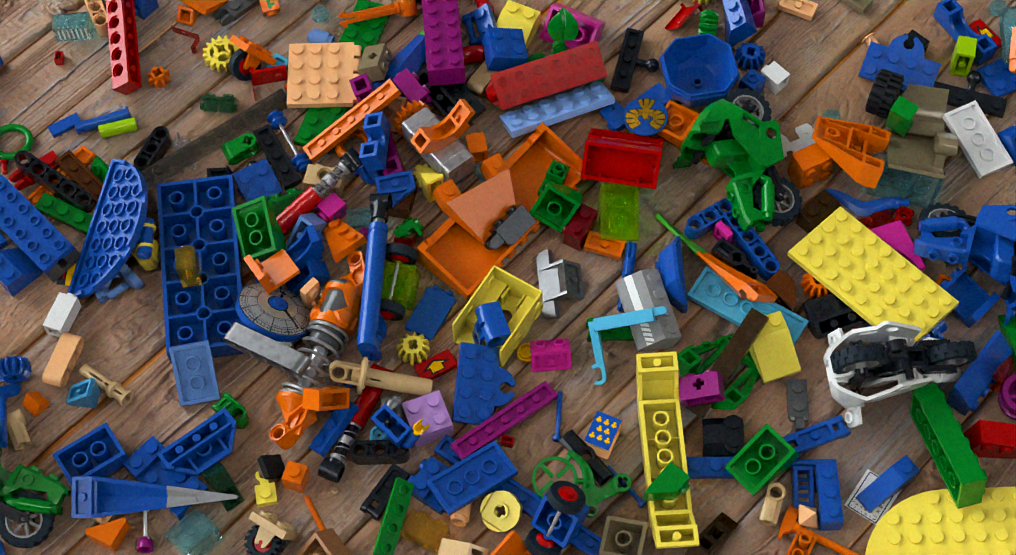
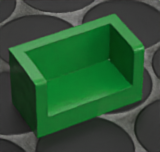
[885,96,919,137]

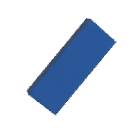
[48,112,82,138]

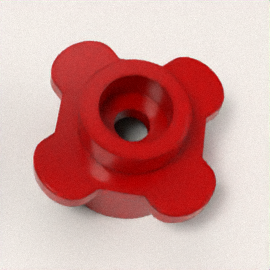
[893,207,914,226]

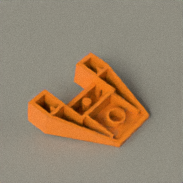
[812,116,891,189]
[432,153,516,245]

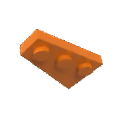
[324,218,367,263]

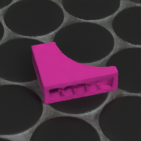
[870,220,926,273]

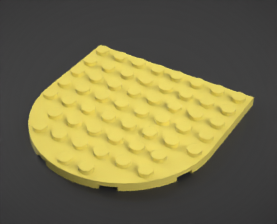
[865,486,1016,555]

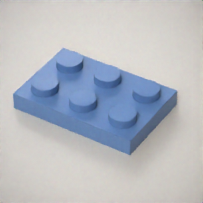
[169,340,221,406]

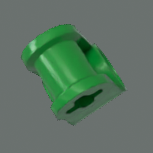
[221,133,259,165]
[211,392,249,429]

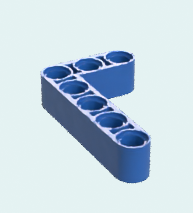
[684,198,780,281]

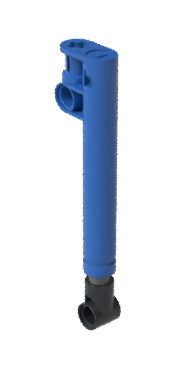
[357,193,393,361]

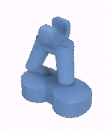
[95,263,144,304]

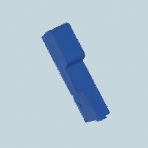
[599,83,672,132]

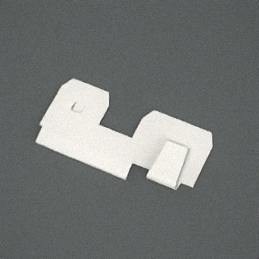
[773,123,816,158]

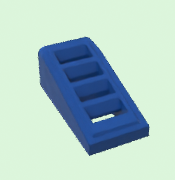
[791,466,815,508]

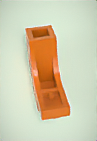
[410,99,475,154]

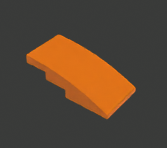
[658,100,715,169]

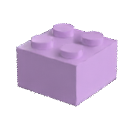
[402,390,454,447]

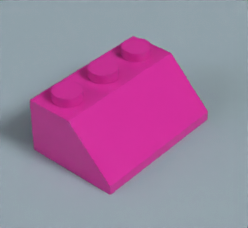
[539,3,606,50]

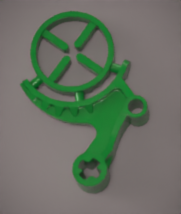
[532,450,632,518]

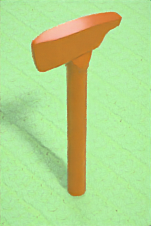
[777,505,861,555]

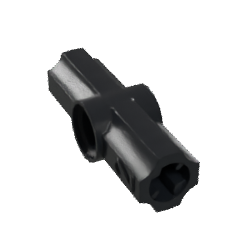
[559,429,613,486]

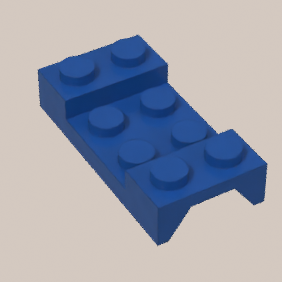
[122,436,209,521]

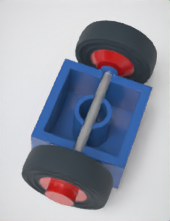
[525,481,590,555]

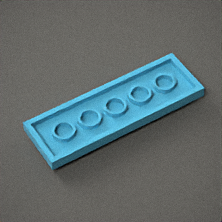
[687,266,809,346]

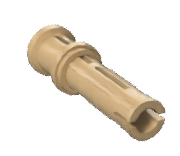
[79,363,134,407]

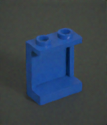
[939,266,1001,328]

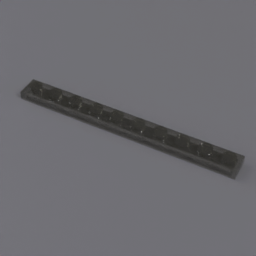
[141,88,287,191]

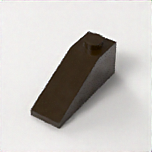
[685,512,739,555]

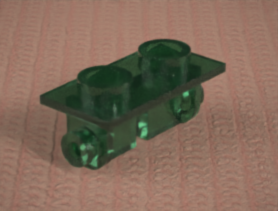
[199,93,239,113]

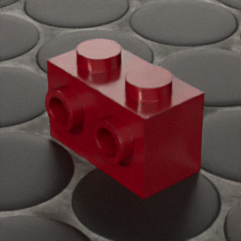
[562,203,598,251]

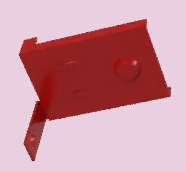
[665,0,704,30]
[250,65,288,100]

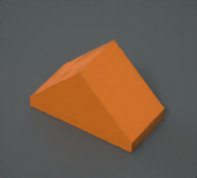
[85,517,130,553]

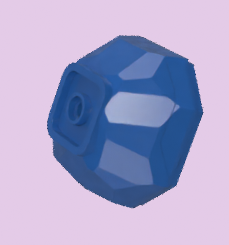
[659,33,740,107]

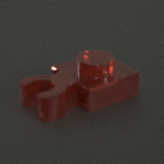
[393,236,416,247]

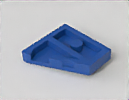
[375,170,416,208]

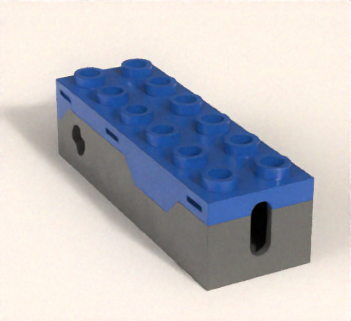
[0,174,80,282]

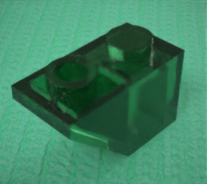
[202,462,244,512]

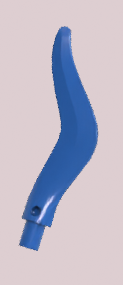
[825,189,910,217]

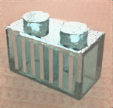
[52,12,93,42]

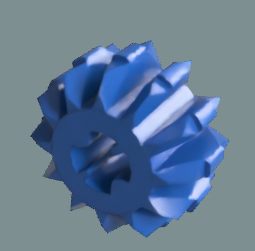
[735,41,766,71]
[0,355,32,384]

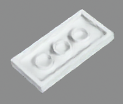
[942,100,1013,179]

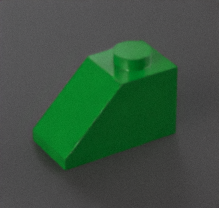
[643,461,690,501]

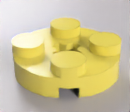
[480,491,523,532]

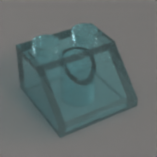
[164,508,222,555]

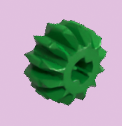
[698,10,719,37]

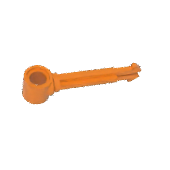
[338,0,418,28]

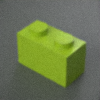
[949,36,977,77]

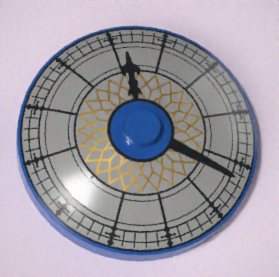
[235,283,311,342]

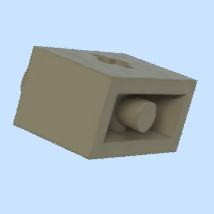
[357,43,392,82]

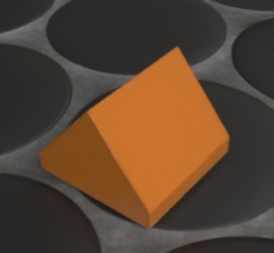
[176,4,199,26]
[22,391,51,418]

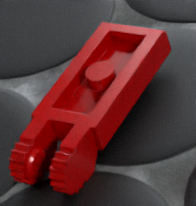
[8,150,59,190]

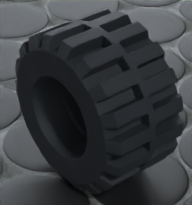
[865,68,904,119]

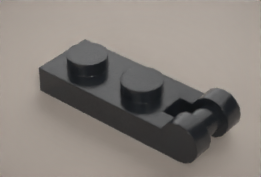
[360,463,410,521]

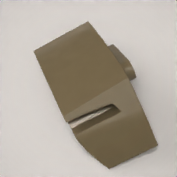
[887,84,959,179]

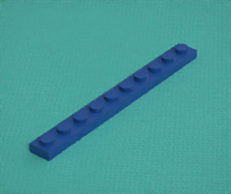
[434,435,602,555]

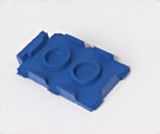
[405,284,457,341]

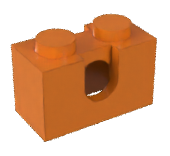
[302,386,350,411]

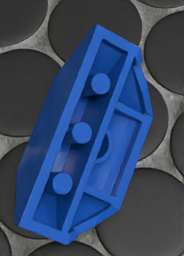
[655,236,688,313]
[157,408,237,476]

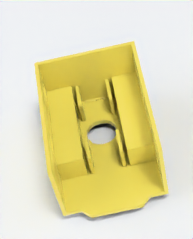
[452,265,543,368]

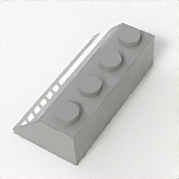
[615,269,682,351]

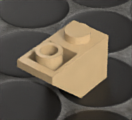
[438,538,489,555]

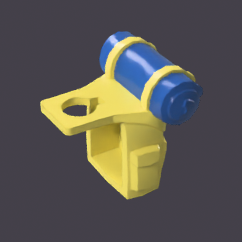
[131,218,161,271]

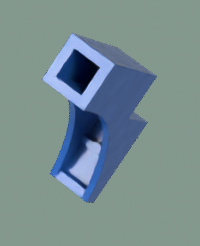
[254,225,325,283]

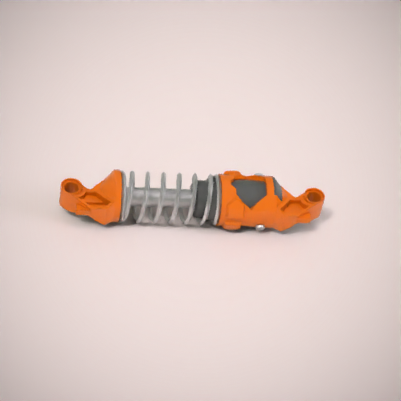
[269,250,366,450]

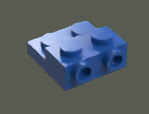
[408,456,448,515]

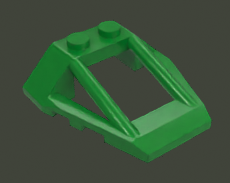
[677,333,759,410]

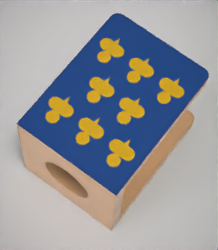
[584,411,622,460]

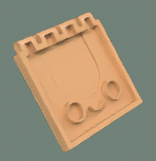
[287,42,362,108]

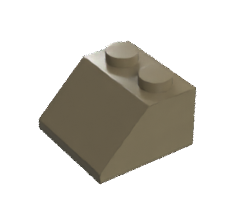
[599,515,649,555]

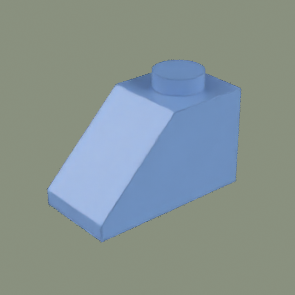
[286,212,327,248]

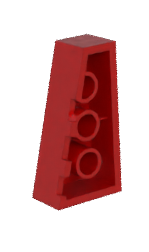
[963,420,1016,459]

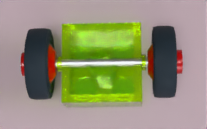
[380,243,421,321]

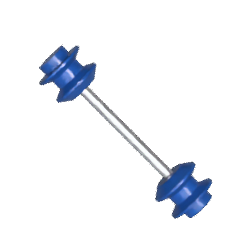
[267,110,312,173]

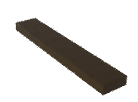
[686,308,769,419]

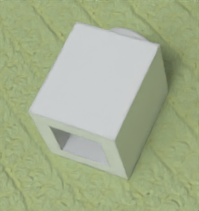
[760,61,790,95]

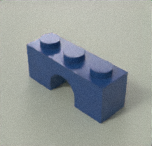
[359,111,391,172]
[814,463,844,531]

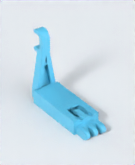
[588,306,668,385]

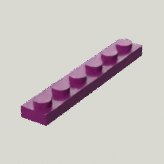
[451,381,558,460]

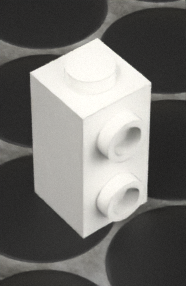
[43,292,82,338]

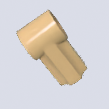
[7,409,32,451]
[758,483,786,527]

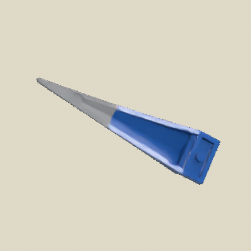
[71,476,239,518]

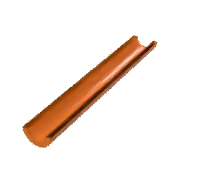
[303,496,326,531]

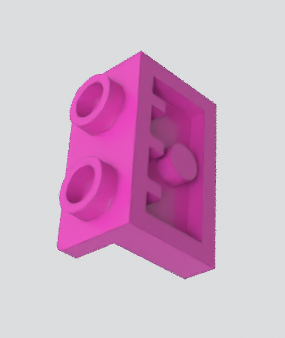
[530,338,571,372]

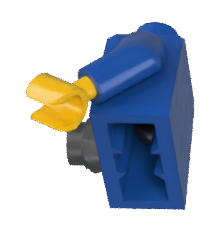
[371,395,429,449]

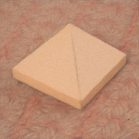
[798,504,818,529]

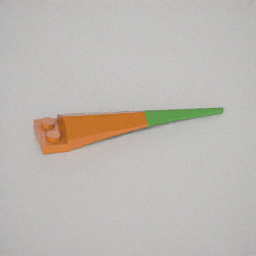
[655,213,778,303]

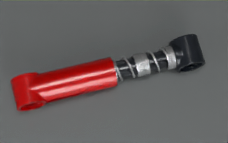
[276,147,363,235]
[318,364,392,483]

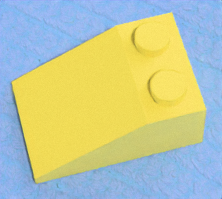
[496,0,541,50]
[749,311,801,383]

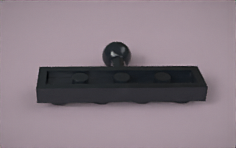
[610,28,659,93]
[933,71,1008,118]
[246,124,302,191]

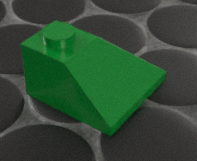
[529,183,583,233]

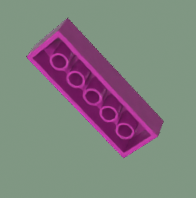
[422,0,466,86]

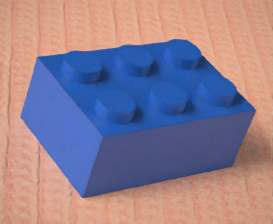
[52,423,128,486]

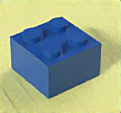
[482,28,528,71]

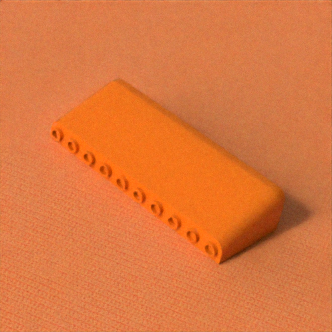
[416,122,587,299]

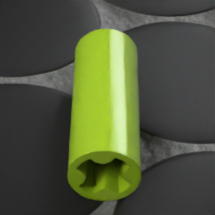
[98,117,138,139]

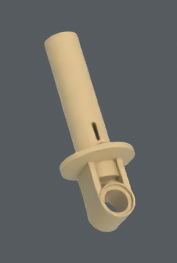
[329,357,433,396]

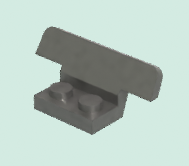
[536,249,585,320]

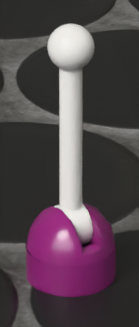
[137,510,154,553]

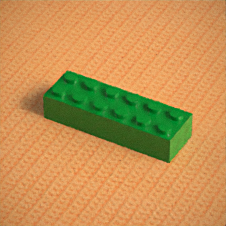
[909,383,988,509]

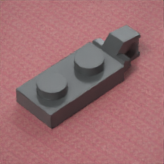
[786,379,809,432]

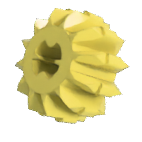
[397,331,430,366]

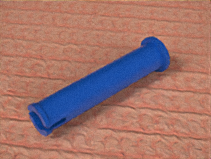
[74,106,131,135]

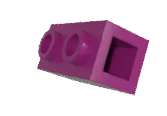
[392,68,432,105]

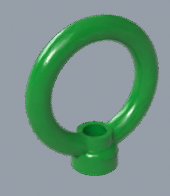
[0,124,34,160]

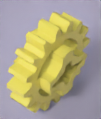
[202,35,240,72]

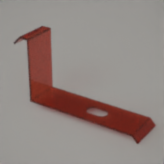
[171,25,200,54]

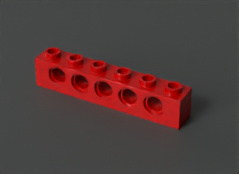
[106,0,142,95]

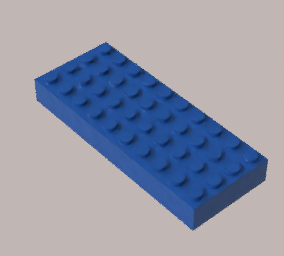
[156,174,247,363]

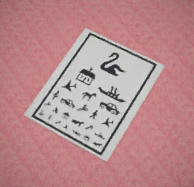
[844,469,901,525]

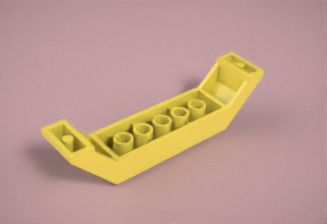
[636,351,699,549]

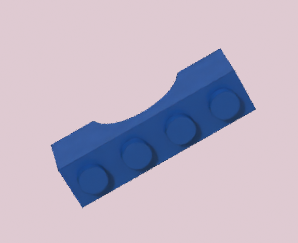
[933,0,997,66]

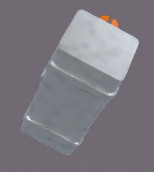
[402,107,475,183]

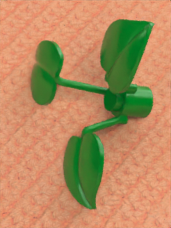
[526,7,605,86]

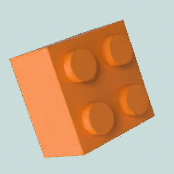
[787,143,835,190]

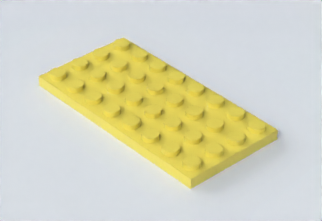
[787,206,959,343]

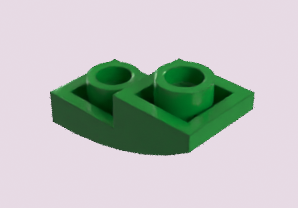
[537,160,570,196]

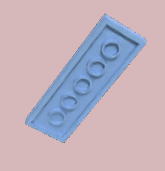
[499,81,615,138]

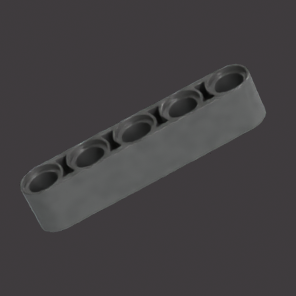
[223,322,312,379]

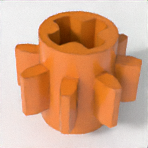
[147,66,171,89]

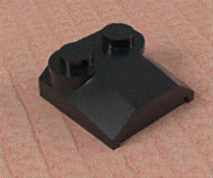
[701,415,744,457]

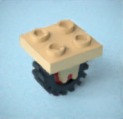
[244,510,299,555]

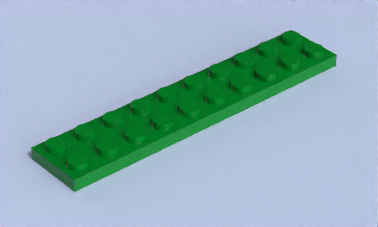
[294,0,391,154]

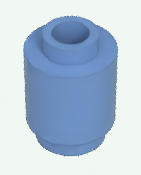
[307,28,335,43]

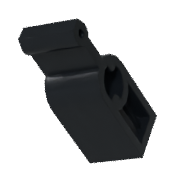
[711,237,759,280]

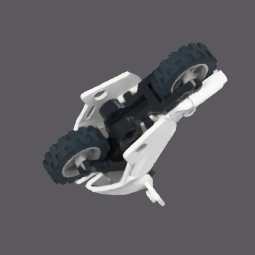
[823,321,977,429]

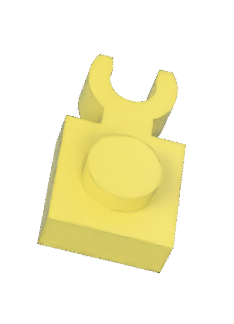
[254,471,278,507]

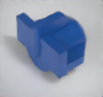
[354,165,383,185]

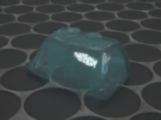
[861,151,946,208]

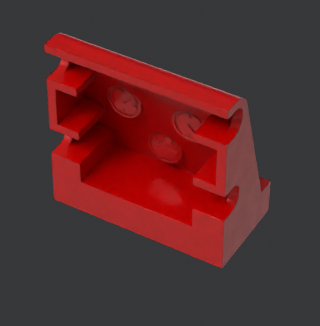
[580,128,664,189]

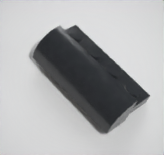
[416,68,486,128]
[802,293,868,339]

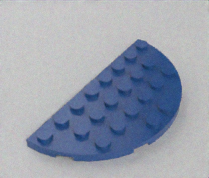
[67,159,148,300]

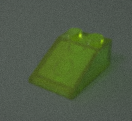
[598,183,639,241]

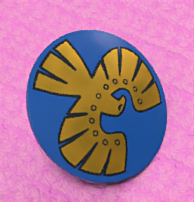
[623,97,668,136]

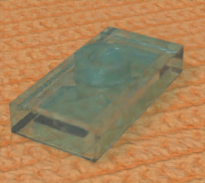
[345,207,372,229]

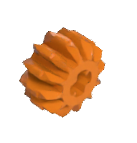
[801,272,832,299]

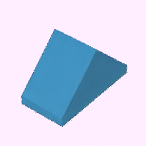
[66,378,101,409]

